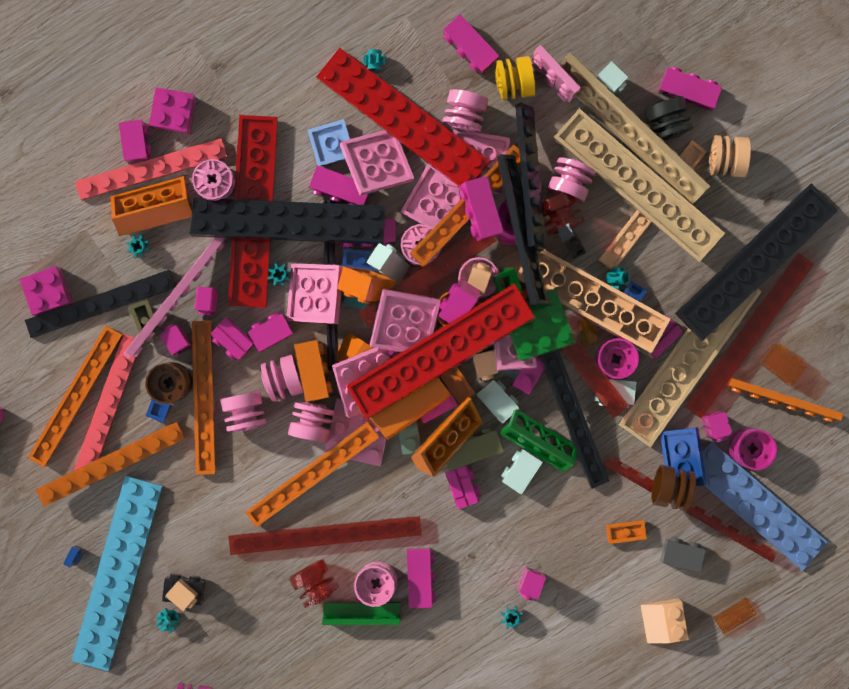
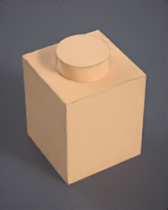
[467,262,493,295]
[165,579,198,611]

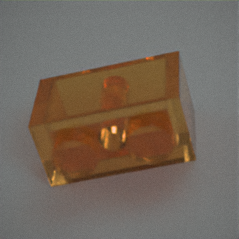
[758,343,806,386]

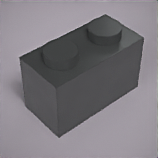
[660,537,706,572]

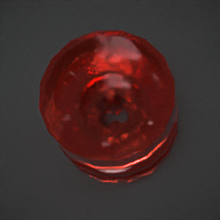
[543,192,585,236]
[288,559,340,608]

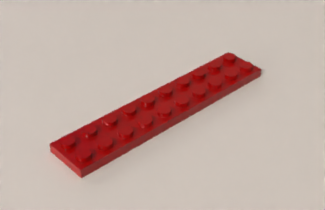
[316,48,490,188]
[228,115,278,308]
[347,284,535,420]

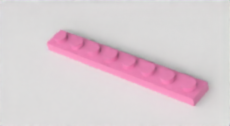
[123,238,226,359]

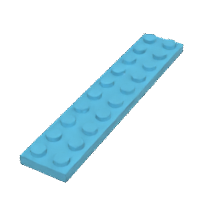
[72,475,163,672]

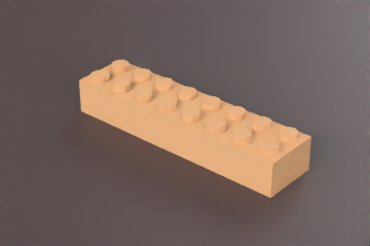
[517,250,671,355]

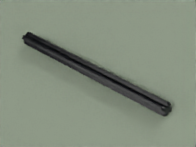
[323,200,339,371]

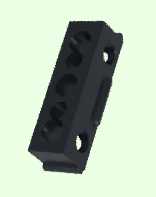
[557,223,586,259]

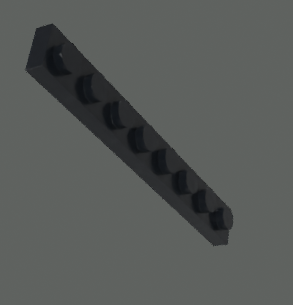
[515,102,547,252]
[497,154,549,306]
[25,270,176,338]
[539,350,609,489]

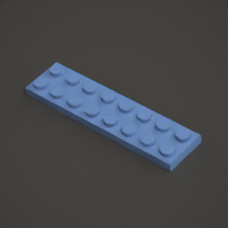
[702,441,828,571]

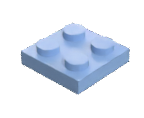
[307,119,350,167]

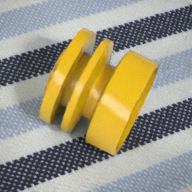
[495,56,535,101]

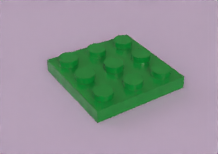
[510,288,576,362]

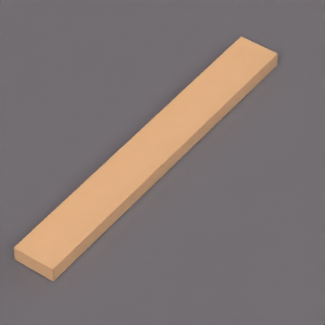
[598,140,707,271]

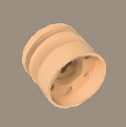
[709,135,751,178]

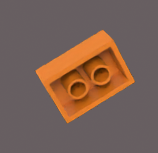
[294,340,334,402]

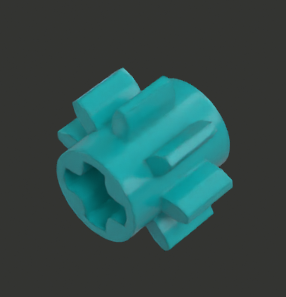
[363,49,386,71]
[126,235,151,259]
[268,263,291,287]
[606,267,630,290]
[500,606,523,630]
[156,608,180,633]

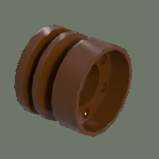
[145,362,192,404]
[651,464,696,512]

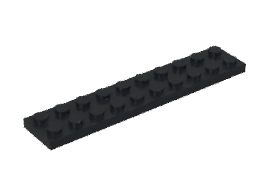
[675,183,838,341]
[190,198,386,245]

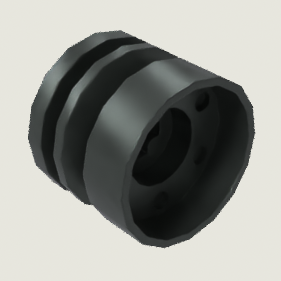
[645,96,694,140]

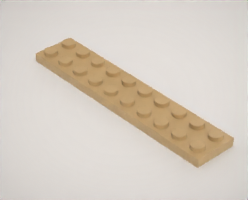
[560,52,710,205]
[554,108,725,263]
[619,289,762,448]

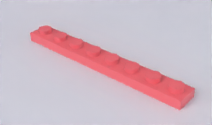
[75,138,228,200]
[74,333,137,470]

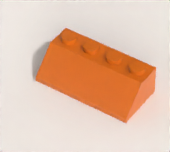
[110,176,192,236]
[370,377,451,440]
[411,397,483,478]

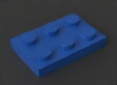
[660,427,707,486]

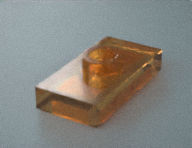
[713,597,757,634]

